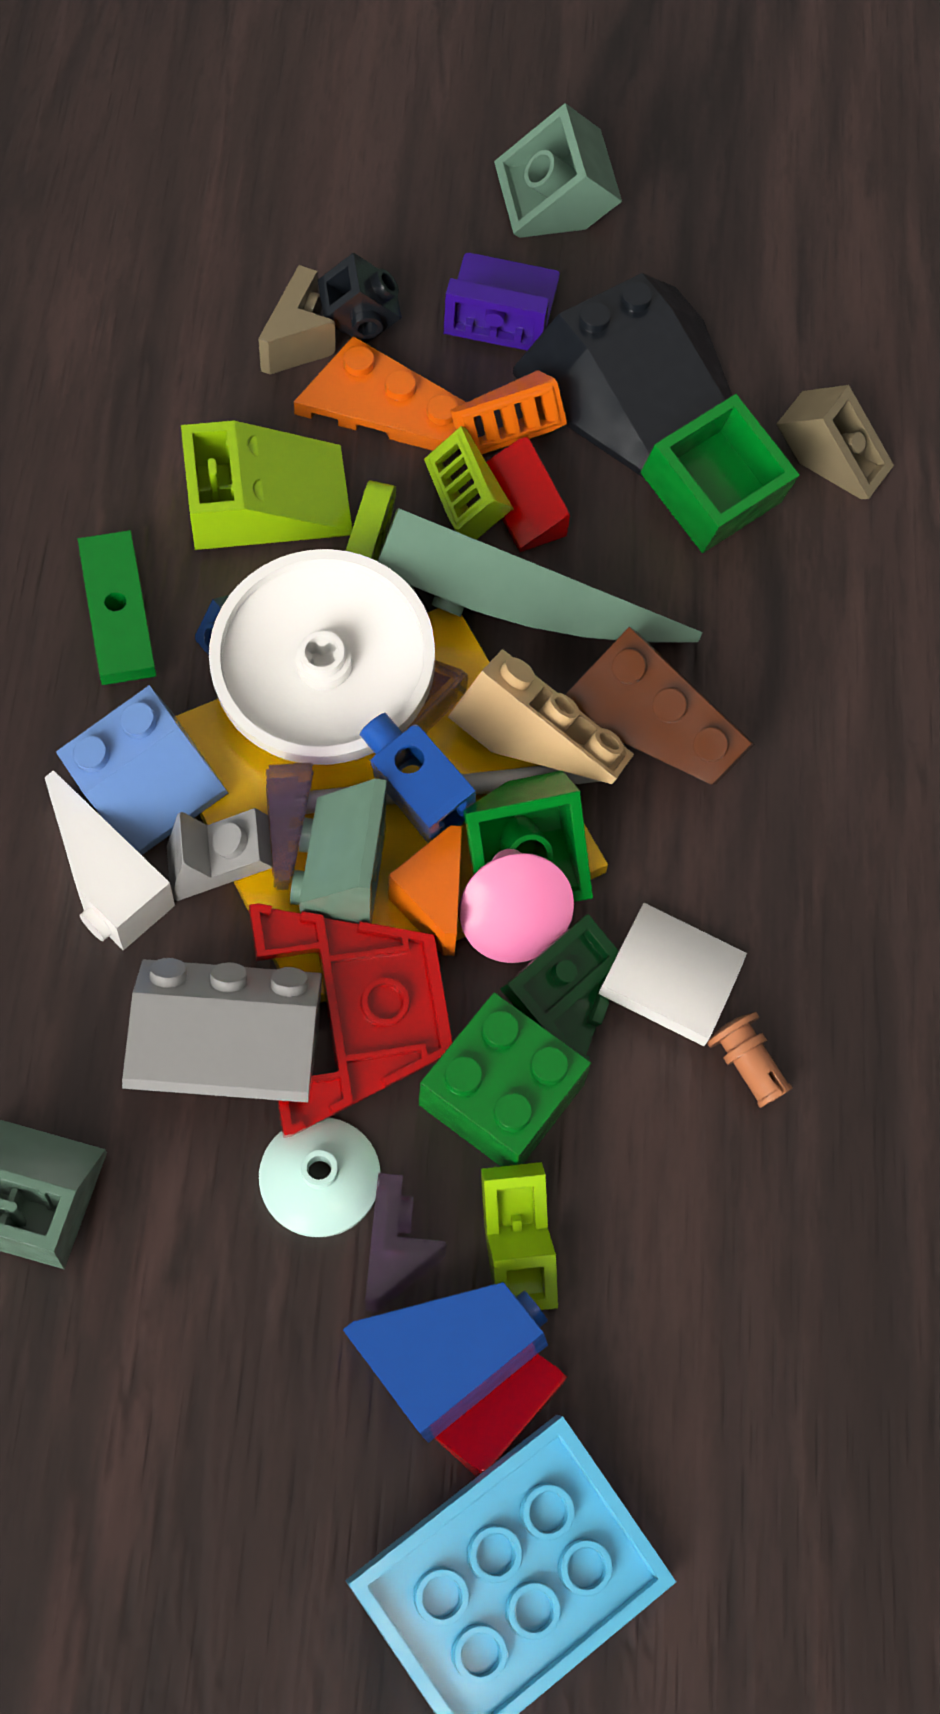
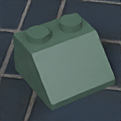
[494,103,622,238]
[290,779,387,924]

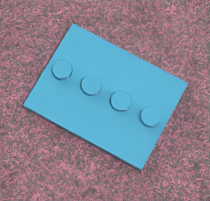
[345,1415,676,1714]

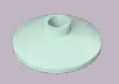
[259,1118,381,1237]

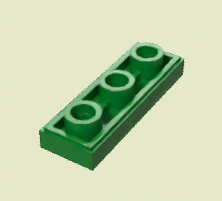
[77,530,157,685]

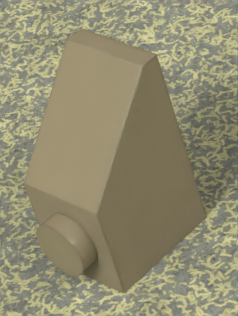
[776,385,894,500]

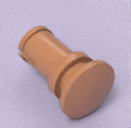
[707,1012,793,1108]

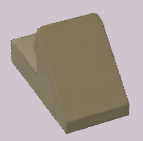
[258,265,336,374]

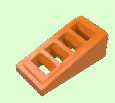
[450,370,567,454]

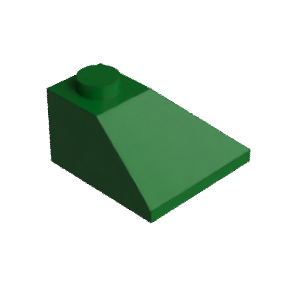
[464,771,593,902]

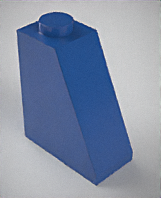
[343,1282,548,1443]

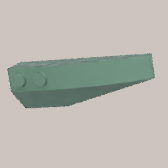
[377,508,703,642]

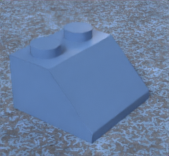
[56,685,228,855]

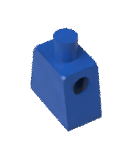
[359,713,476,843]

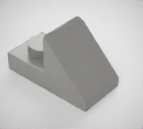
[167,808,273,901]

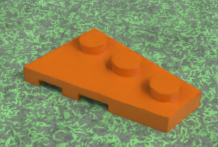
[294,336,477,451]

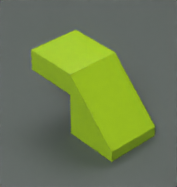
[481,1162,558,1310]

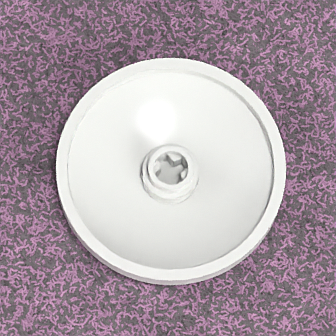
[209,549,435,765]

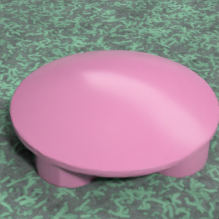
[458,849,574,963]

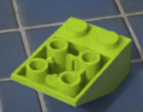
[181,420,352,550]

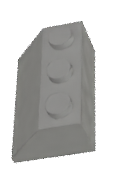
[122,958,322,1103]

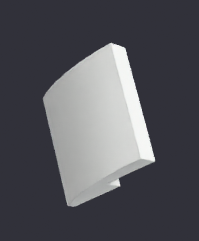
[598,903,747,1046]

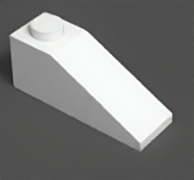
[44,771,175,950]

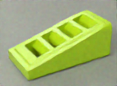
[424,426,513,540]

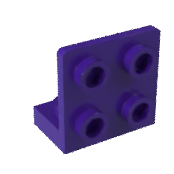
[443,253,560,351]

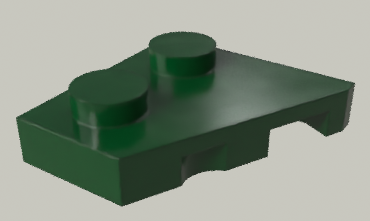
[500,914,619,1061]

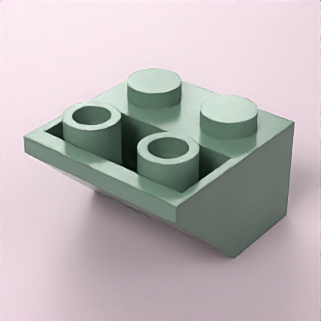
[0,1120,107,1270]

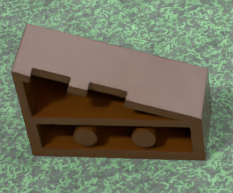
[565,627,755,785]

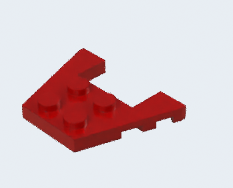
[249,903,453,1138]

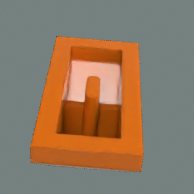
[388,825,462,956]

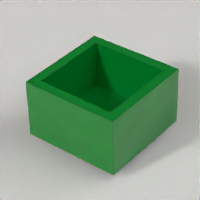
[640,394,800,554]
[418,992,591,1167]

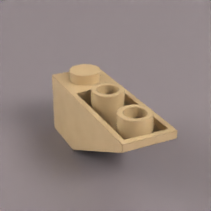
[448,649,634,784]

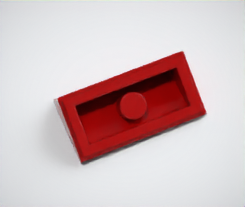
[486,436,570,552]
[434,1354,568,1477]

